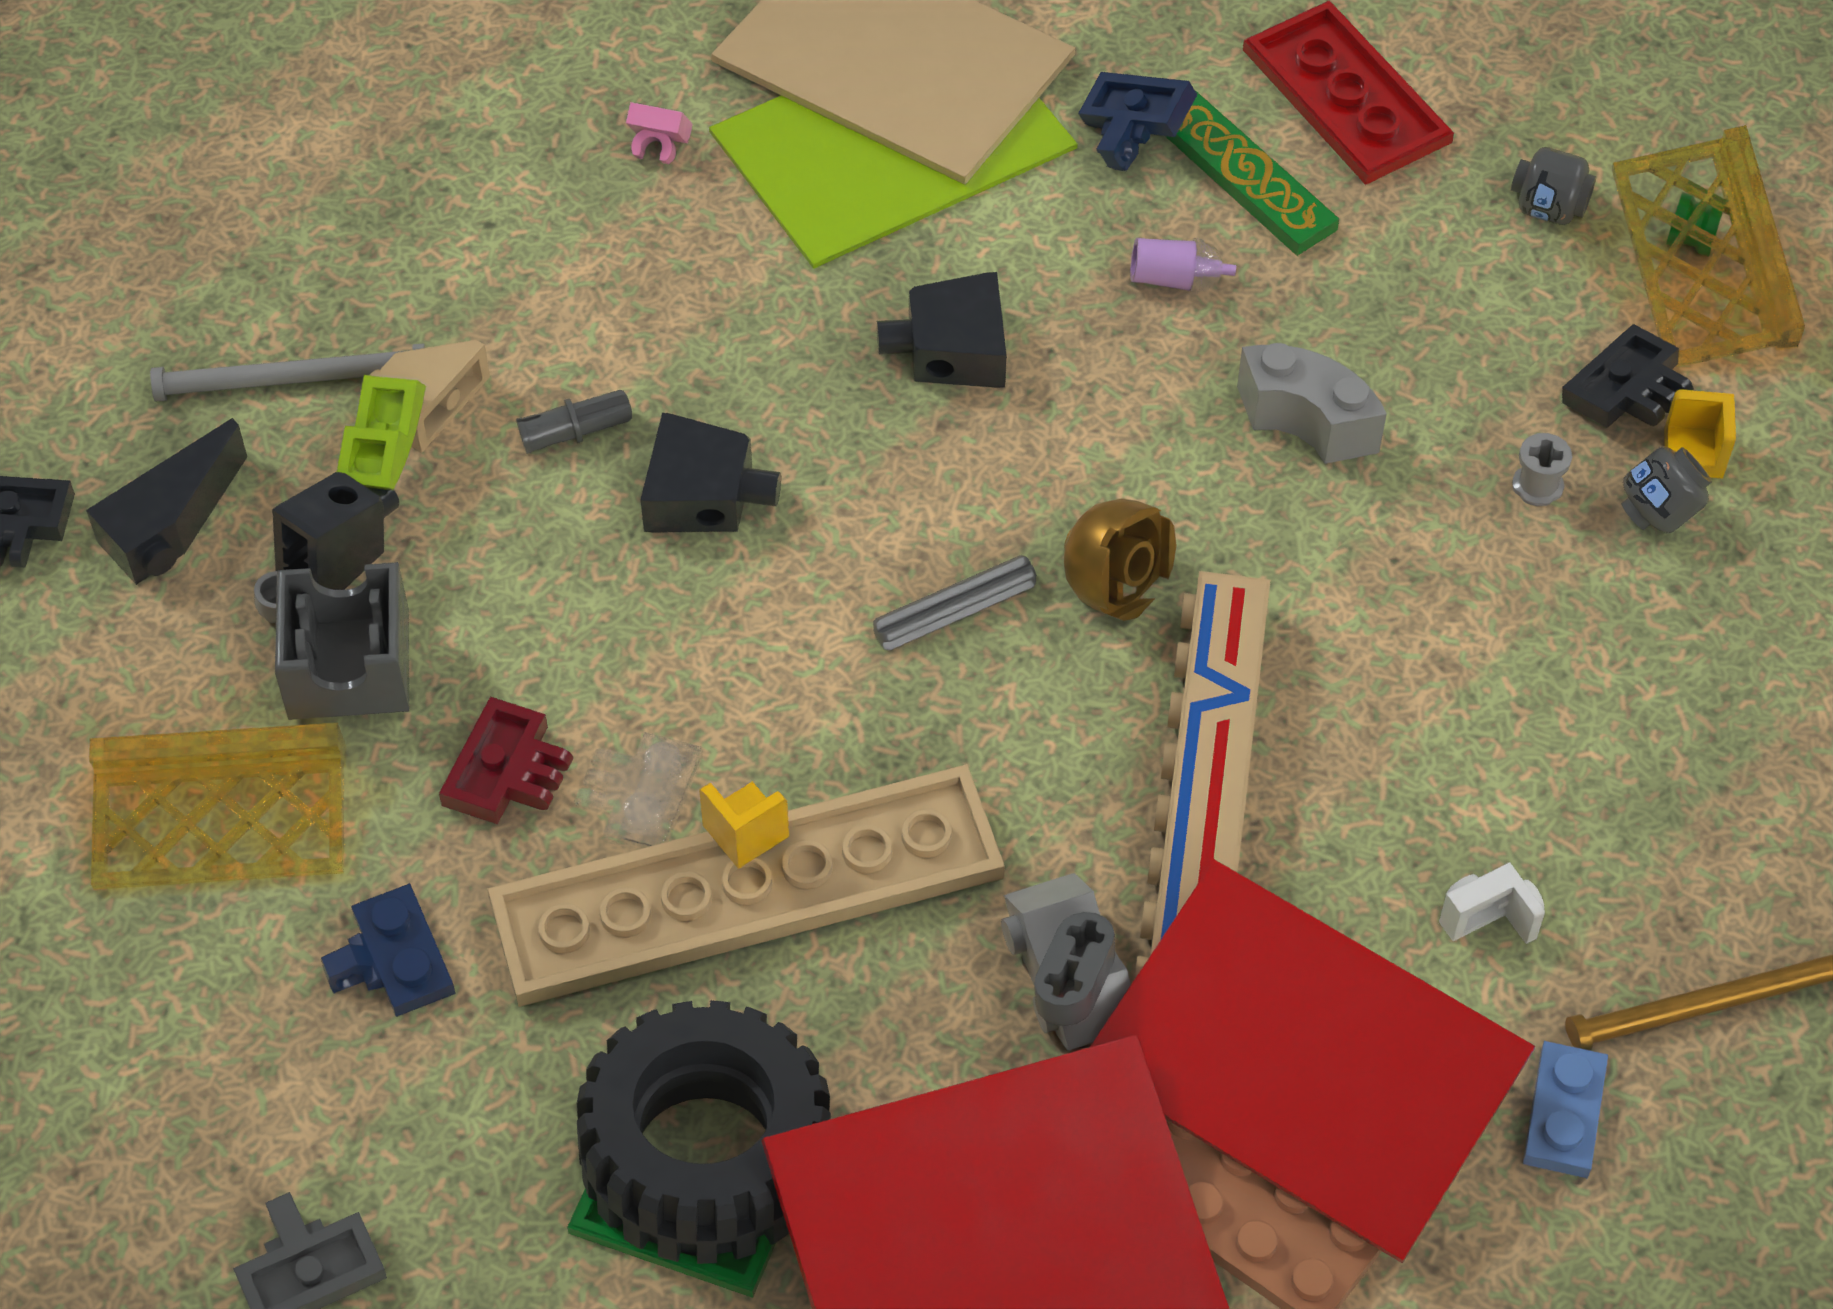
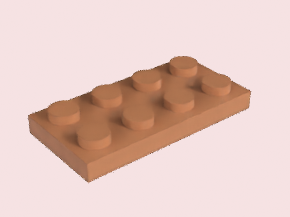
[1166,1119,1382,1309]

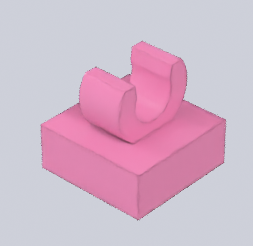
[626,102,693,164]

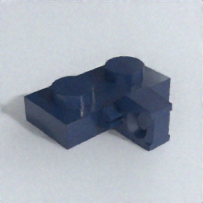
[1078,72,1197,171]
[321,883,456,1017]

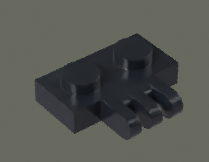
[1562,324,1694,428]
[0,476,75,568]

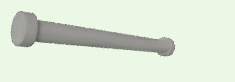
[150,343,425,402]

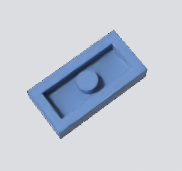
[1523,1041,1608,1178]

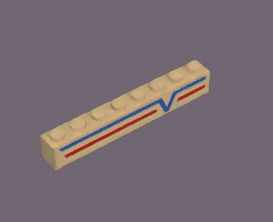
[1135,571,1271,978]

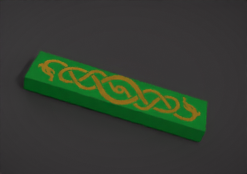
[1165,91,1340,256]

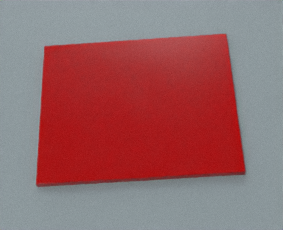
[761,1034,1230,1309]

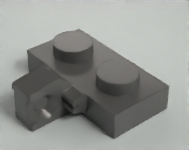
[233,1192,387,1309]

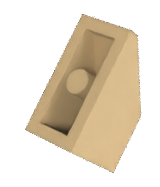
[360,340,490,453]

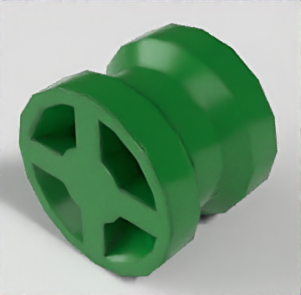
[1666,192,1725,257]

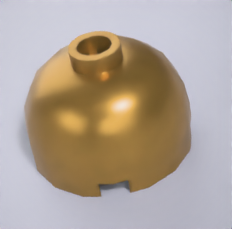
[1064,498,1177,621]

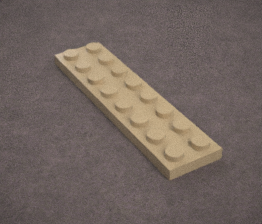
[487,764,1005,1007]

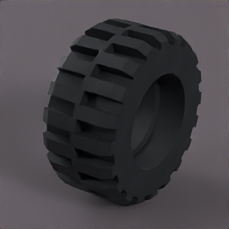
[577,1000,831,1264]

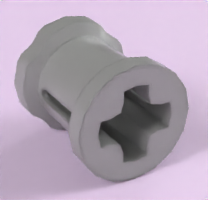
[1512,433,1572,506]

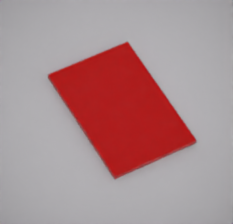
[1090,859,1535,1264]

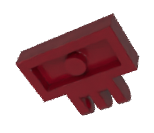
[439,696,573,825]

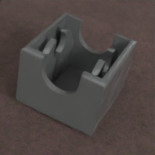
[275,562,409,720]

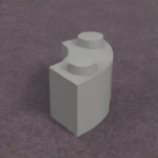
[1237,343,1387,464]
[1001,873,1131,1051]

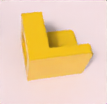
[1664,390,1736,478]
[699,781,789,869]

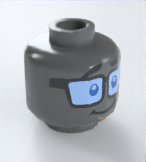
[1511,147,1597,225]
[1621,447,1712,533]

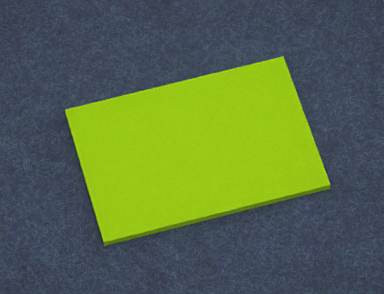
[709,95,1078,269]

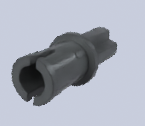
[516,390,632,454]

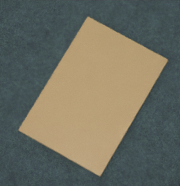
[711,0,1075,184]

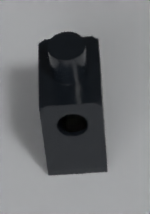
[877,272,1007,388]
[640,412,782,533]
[272,472,400,590]

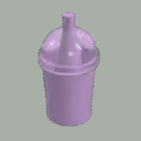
[1130,238,1236,294]

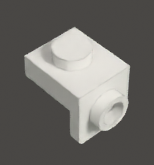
[1439,862,1545,944]

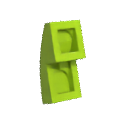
[337,375,426,490]

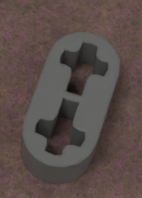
[1034,912,1115,1026]

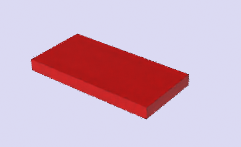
[1243,0,1454,185]

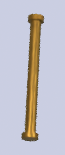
[1565,954,1833,1051]

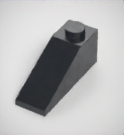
[86,418,247,585]

